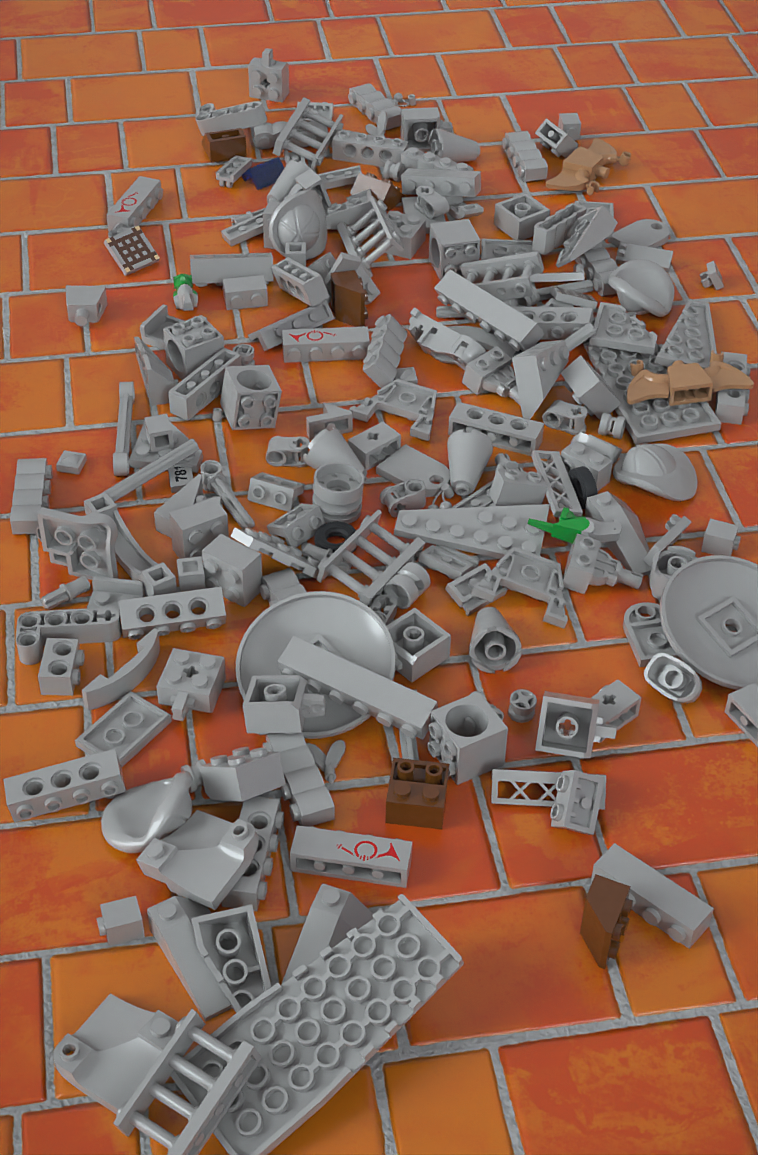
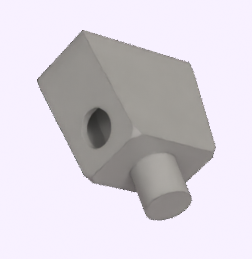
[66,285,108,326]

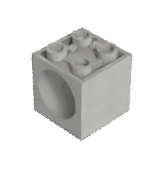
[429,219,481,280]
[163,315,224,380]
[220,365,282,430]
[427,691,508,785]

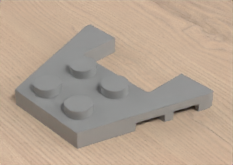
[349,379,437,441]
[471,547,568,629]

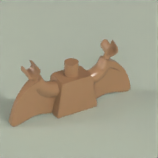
[545,138,631,195]
[627,350,754,406]

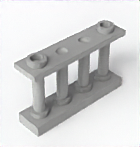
[273,97,344,171]
[337,196,404,278]
[460,251,544,300]
[317,510,426,608]
[113,1009,262,1155]

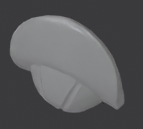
[269,189,327,260]
[608,259,675,317]
[613,444,698,501]
[101,771,193,853]

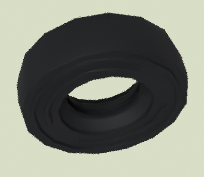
[568,466,598,509]
[314,521,357,553]

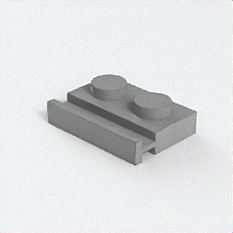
[418,545,480,580]
[445,563,508,616]

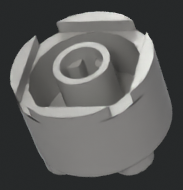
[649,546,697,599]

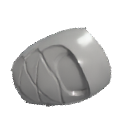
[571,432,622,464]
[644,653,702,703]

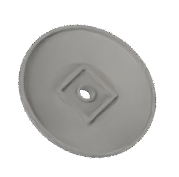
[660,555,758,690]
[236,591,396,739]

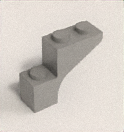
[307,252,381,305]

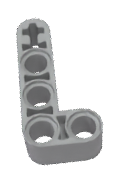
[195,101,267,137]
[16,607,122,665]

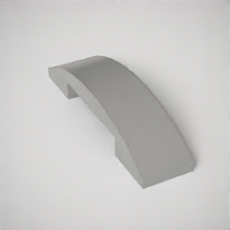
[443,196,484,219]
[448,326,516,362]
[82,628,160,711]

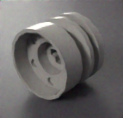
[312,462,364,524]

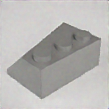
[512,340,569,419]

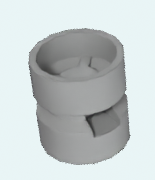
[384,562,431,609]

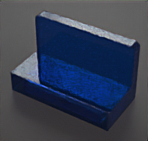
[242,157,284,190]

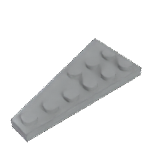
[654,299,717,369]
[393,504,550,559]

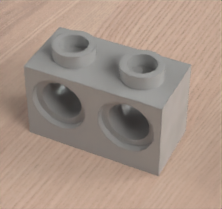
[38,638,85,696]

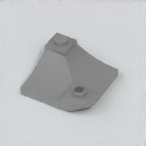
[37,507,118,580]
[136,810,258,910]
[53,993,179,1114]

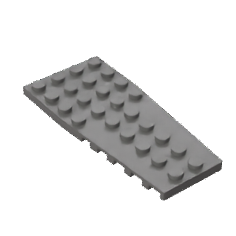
[583,312,721,445]
[170,894,464,1155]

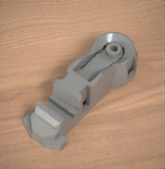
[408,307,487,370]

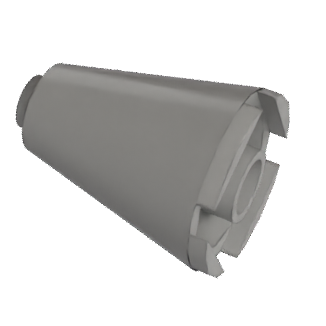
[427,128,480,163]
[267,158,310,203]
[303,427,367,484]
[447,429,493,496]
[469,607,522,673]

